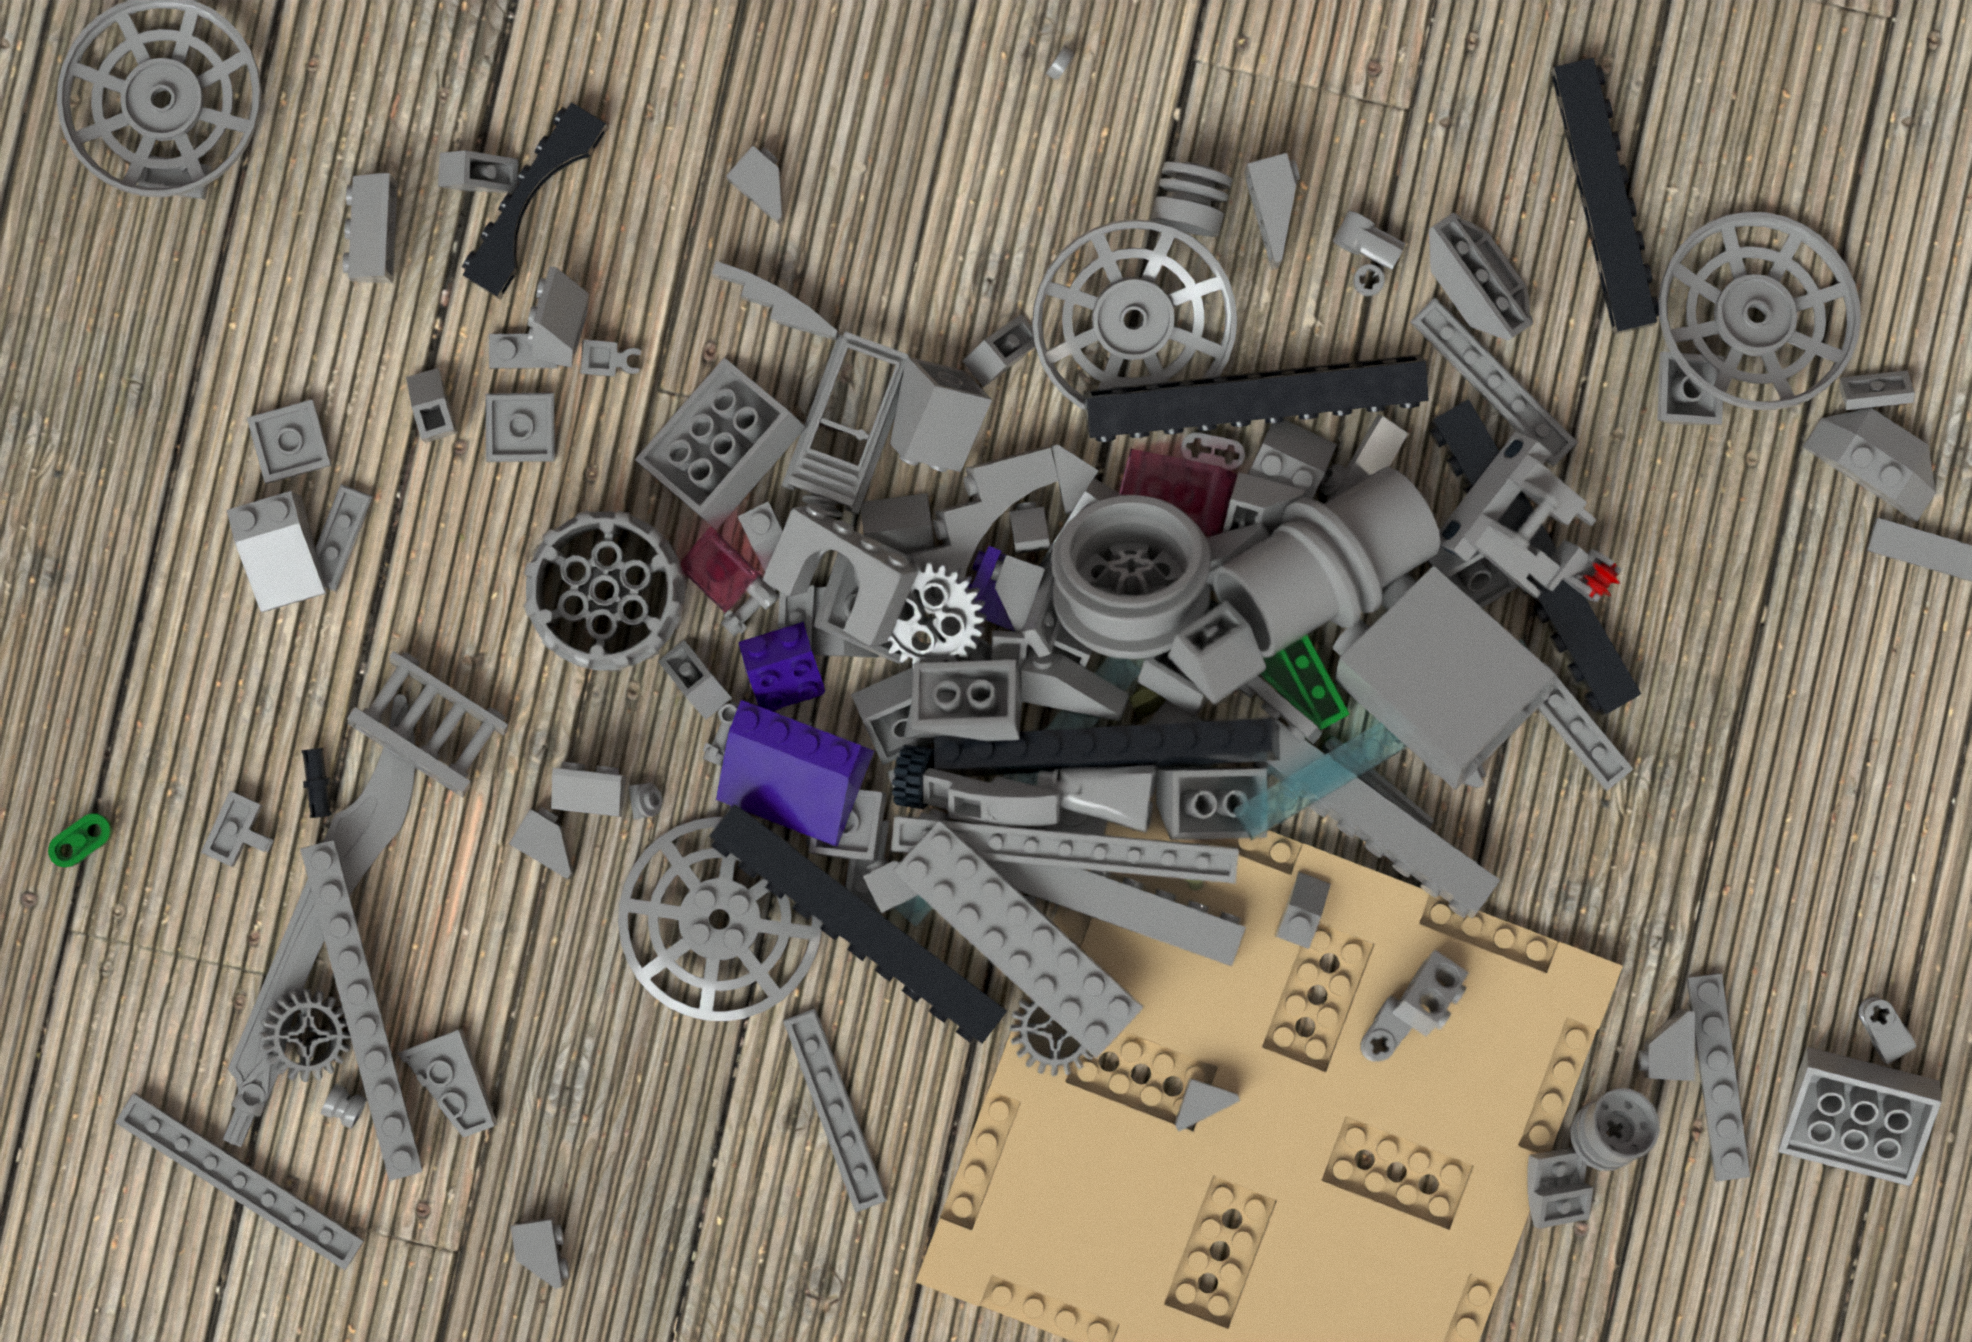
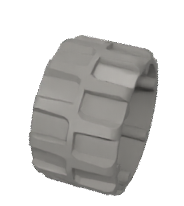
[524,511,687,672]

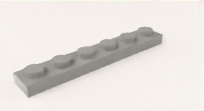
[1686,973,1750,1182]

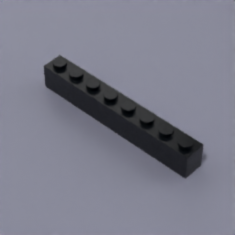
[1550,58,1659,335]

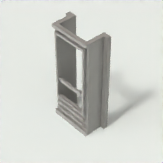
[781,331,909,514]

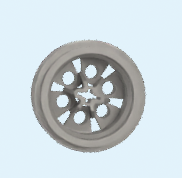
[1052,495,1211,659]

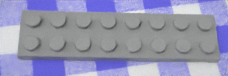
[893,819,1144,1058]

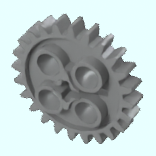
[888,559,986,666]

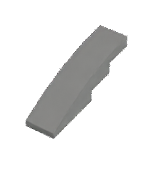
[712,261,838,340]

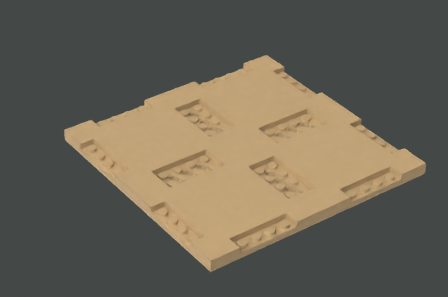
[915,786,1623,1342]

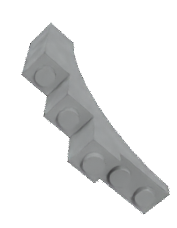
[905,447,1059,641]

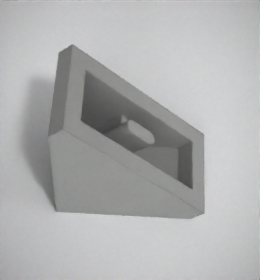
[1051,445,1098,515]
[1174,1077,1240,1132]

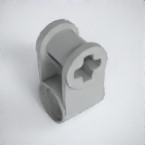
[1361,995,1412,1062]
[1858,997,1917,1065]

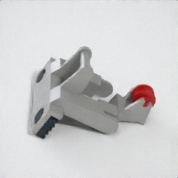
[1439,431,1622,602]

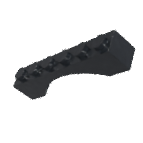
[462,102,608,300]

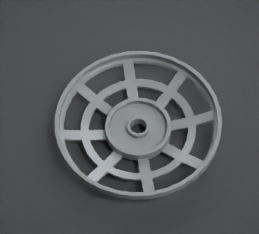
[57,0,262,197]
[1658,212,1861,410]
[1032,219,1237,410]
[618,817,822,1021]

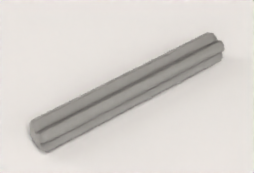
[1321,736,1434,829]

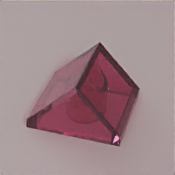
[680,526,762,613]

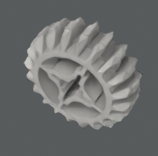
[259,989,351,1082]
[1009,999,1094,1076]

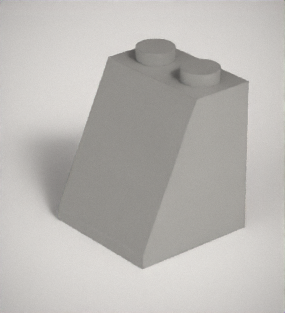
[890,357,992,472]

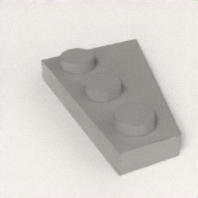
[397,1029,498,1138]

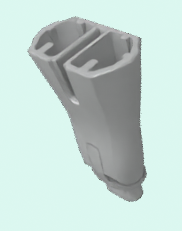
[1037,764,1157,833]

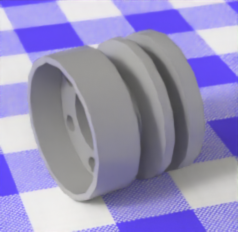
[1150,162,1233,237]
[1570,1088,1660,1171]

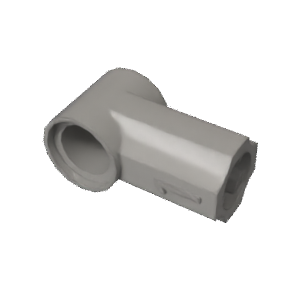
[1332,211,1406,270]

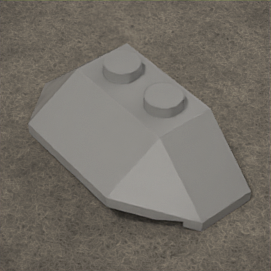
[1429,213,1533,341]
[1803,408,1936,522]

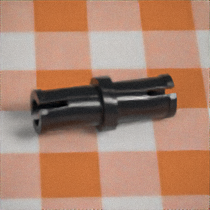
[301,748,332,818]

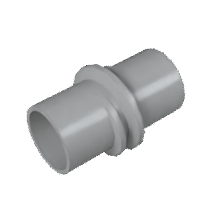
[1213,466,1441,657]

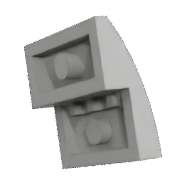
[1527,1147,1593,1229]

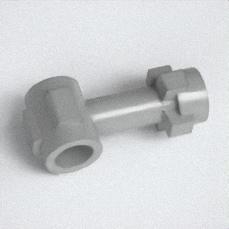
[721,577,780,637]
[703,701,739,766]

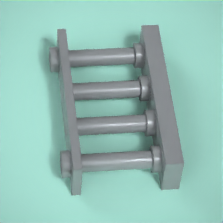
[347,651,508,798]

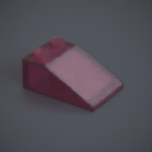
[1119,449,1237,537]

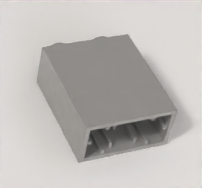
[1333,566,1556,790]

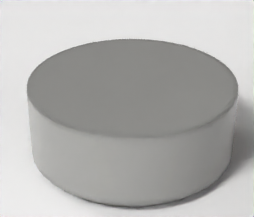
[1046,45,1075,80]

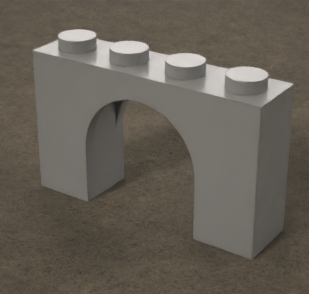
[762,504,918,647]

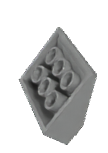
[635,358,806,530]
[1778,1047,1942,1186]

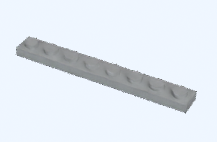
[115,1093,365,1270]

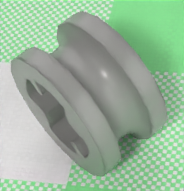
[1353,264,1385,296]

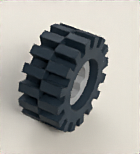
[892,744,934,809]

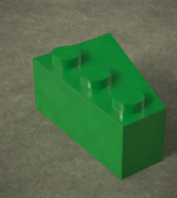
[1260,635,1350,730]

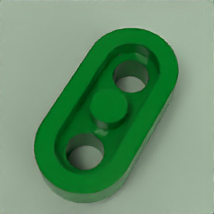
[48,814,112,868]

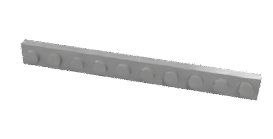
[891,815,1239,883]

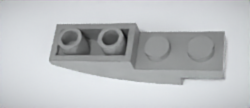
[923,768,1059,827]

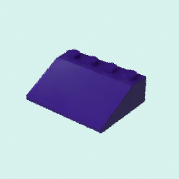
[716,700,874,847]

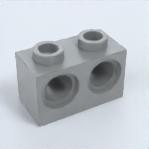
[1392,950,1468,1036]

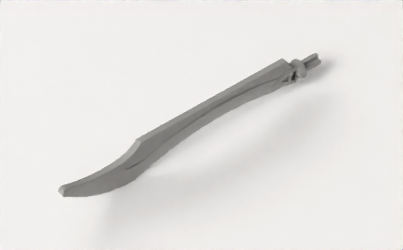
[223,694,415,1147]

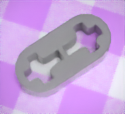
[1181,433,1245,471]

